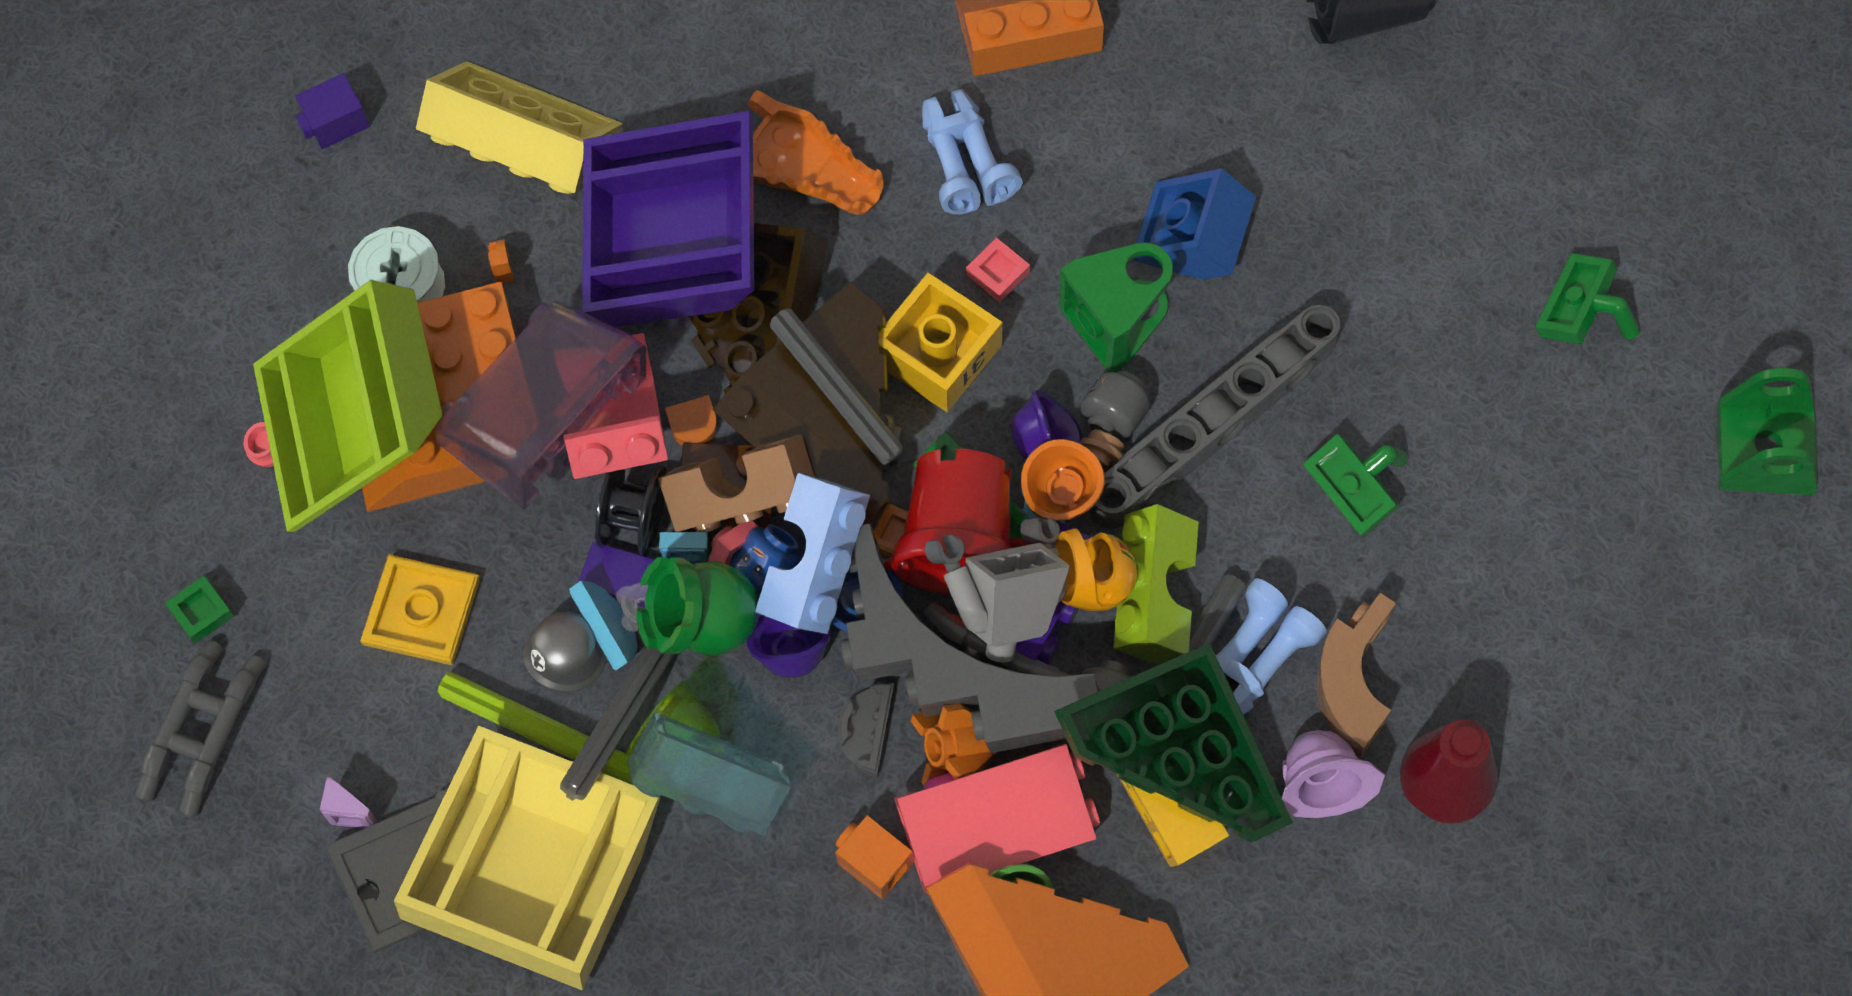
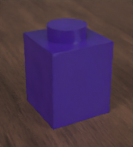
[295,73,370,149]

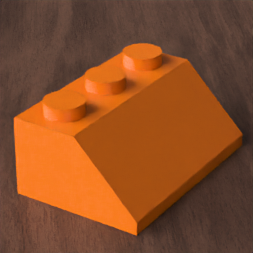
[955,0,1104,76]

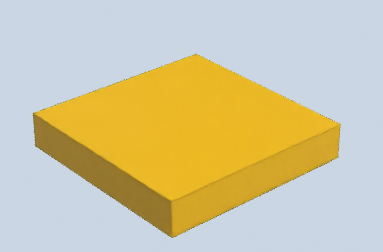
[360,554,480,666]

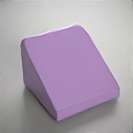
[320,777,378,829]

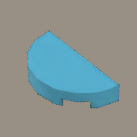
[569,581,638,671]

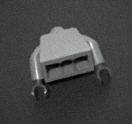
[925,518,1070,663]

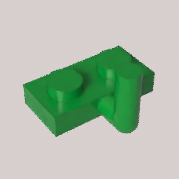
[1535,253,1640,345]
[1302,434,1408,537]

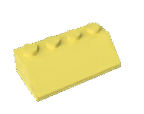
[416,61,623,194]

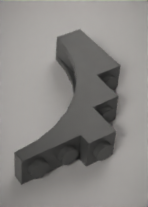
[841,524,1099,753]

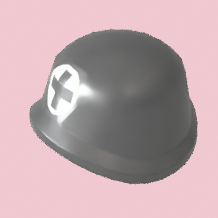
[523,612,607,693]

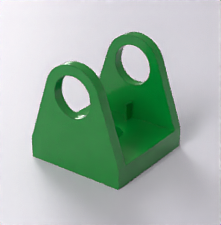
[1058,243,1173,372]
[1717,368,1818,495]

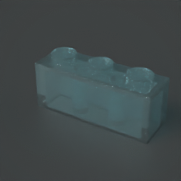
[628,712,791,836]

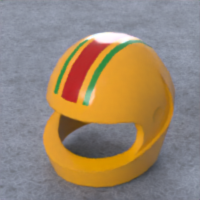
[1055,528,1137,612]

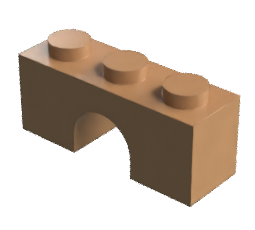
[658,434,815,532]

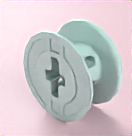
[348,226,445,303]

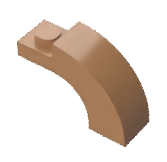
[1316,593,1396,760]

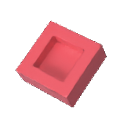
[966,237,1030,303]
[708,521,758,565]

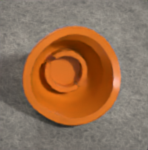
[1021,439,1105,521]

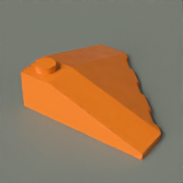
[925,863,1189,996]

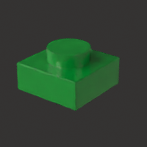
[165,576,234,644]

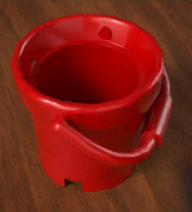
[883,449,1030,595]

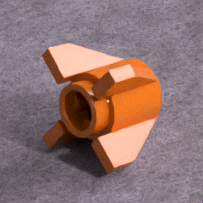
[910,703,996,786]

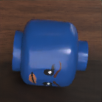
[730,524,800,594]

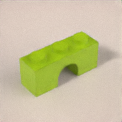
[1113,504,1199,664]

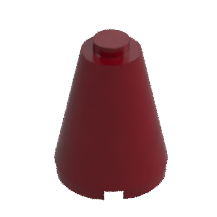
[1400,719,1498,824]

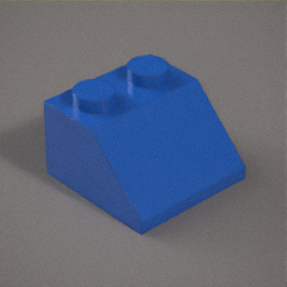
[1132,168,1256,280]

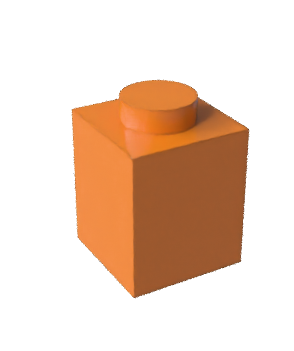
[835,815,914,900]

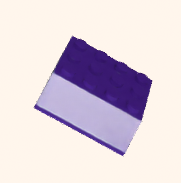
[582,111,754,328]

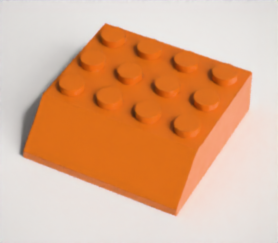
[362,282,549,512]

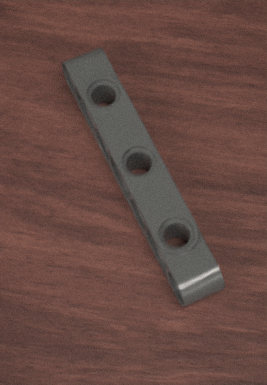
[1090,305,1341,529]

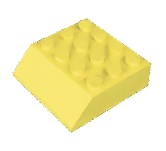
[394,726,660,991]

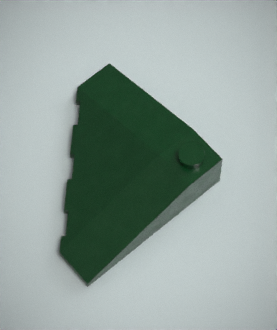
[1054,643,1293,843]

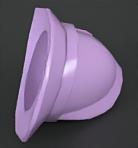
[1282,730,1385,818]

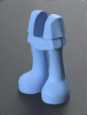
[922,89,1023,215]
[1215,578,1327,715]

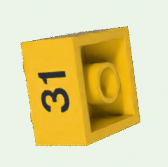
[878,273,1003,413]

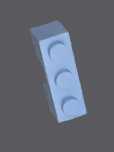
[755,473,870,634]

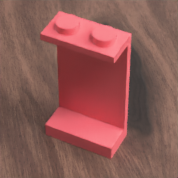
[553,333,668,479]
[894,744,1100,894]

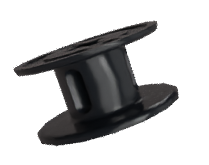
[595,464,667,557]

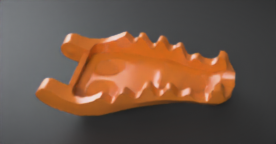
[748,90,883,215]

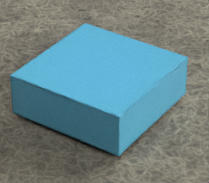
[659,532,711,563]

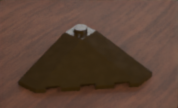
[680,223,828,394]
[712,282,891,525]

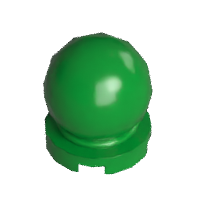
[636,557,760,656]

